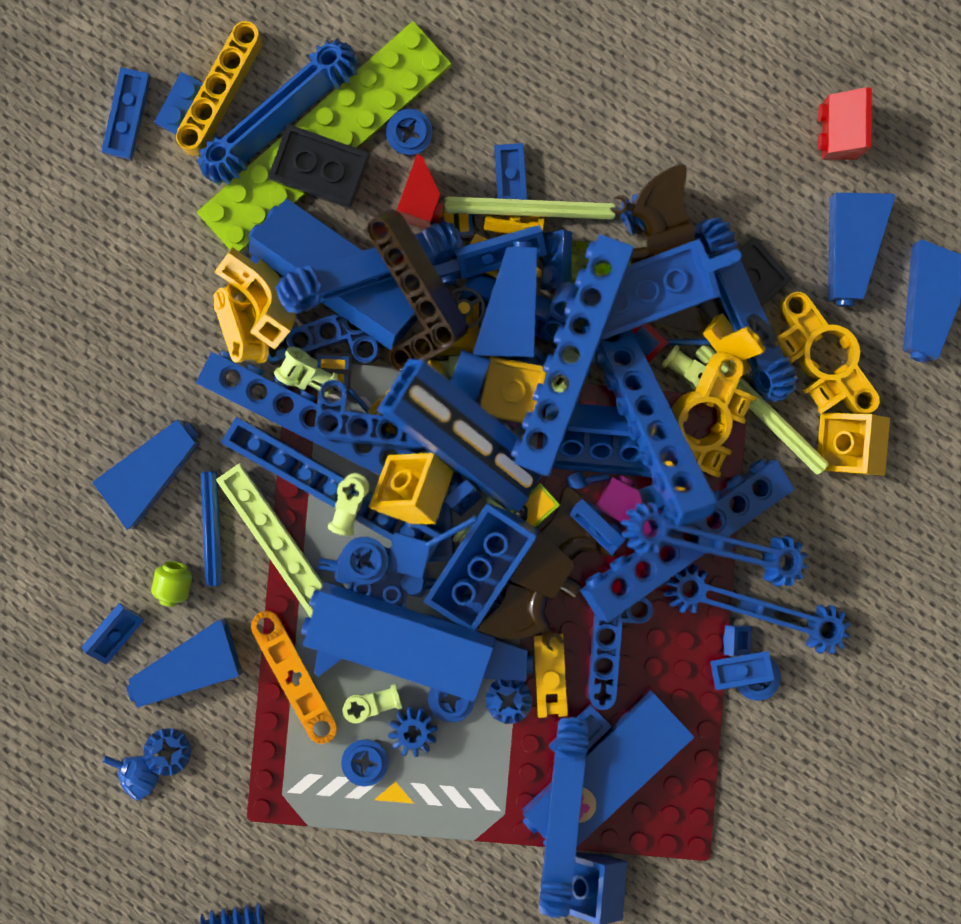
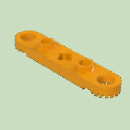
[251,611,337,744]

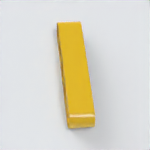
[176,21,263,156]

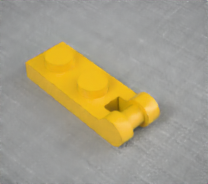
[533,633,568,718]

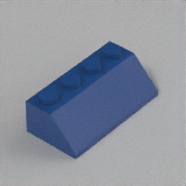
[542,403,662,477]
[423,503,540,631]

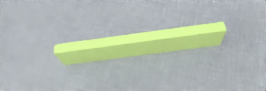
[216,463,324,618]

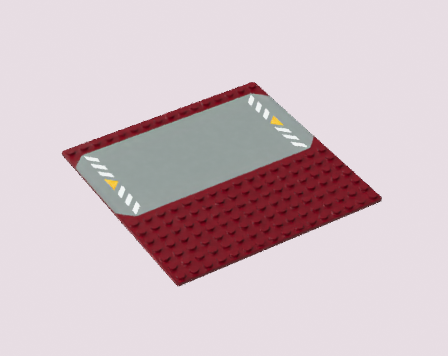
[247,364,747,861]

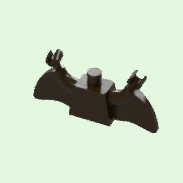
[610,163,703,332]
[479,487,617,651]

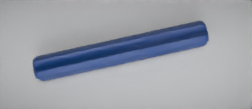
[201,471,222,586]

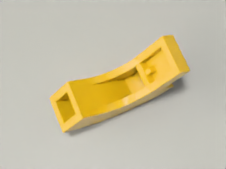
[214,247,296,349]

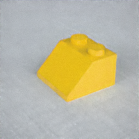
[817,413,890,476]
[369,453,454,524]

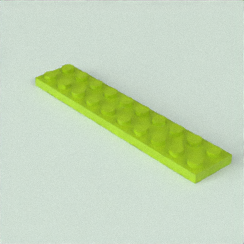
[197,21,452,253]

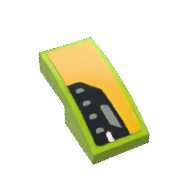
[510,483,561,528]

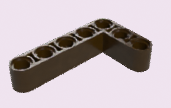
[367,209,468,371]

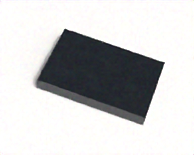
[268,123,371,210]
[697,237,792,324]

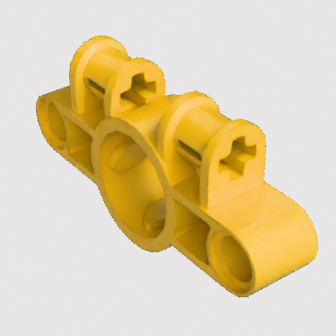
[777,292,880,414]
[664,351,757,491]

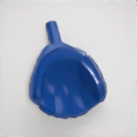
[102,755,159,801]

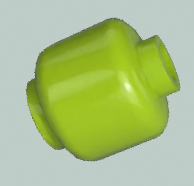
[151,561,192,607]

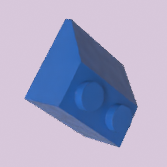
[569,852,628,924]

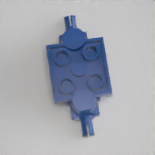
[318,547,437,608]

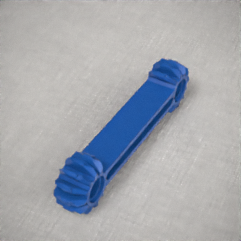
[197,38,359,186]
[694,217,799,402]
[276,221,463,314]
[621,502,809,587]
[663,564,851,654]
[539,717,589,918]

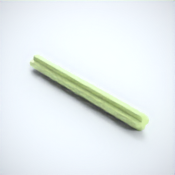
[444,197,616,220]
[695,345,829,474]

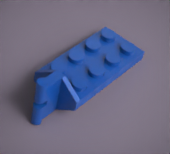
[585,239,741,341]

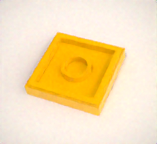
[480,356,547,424]

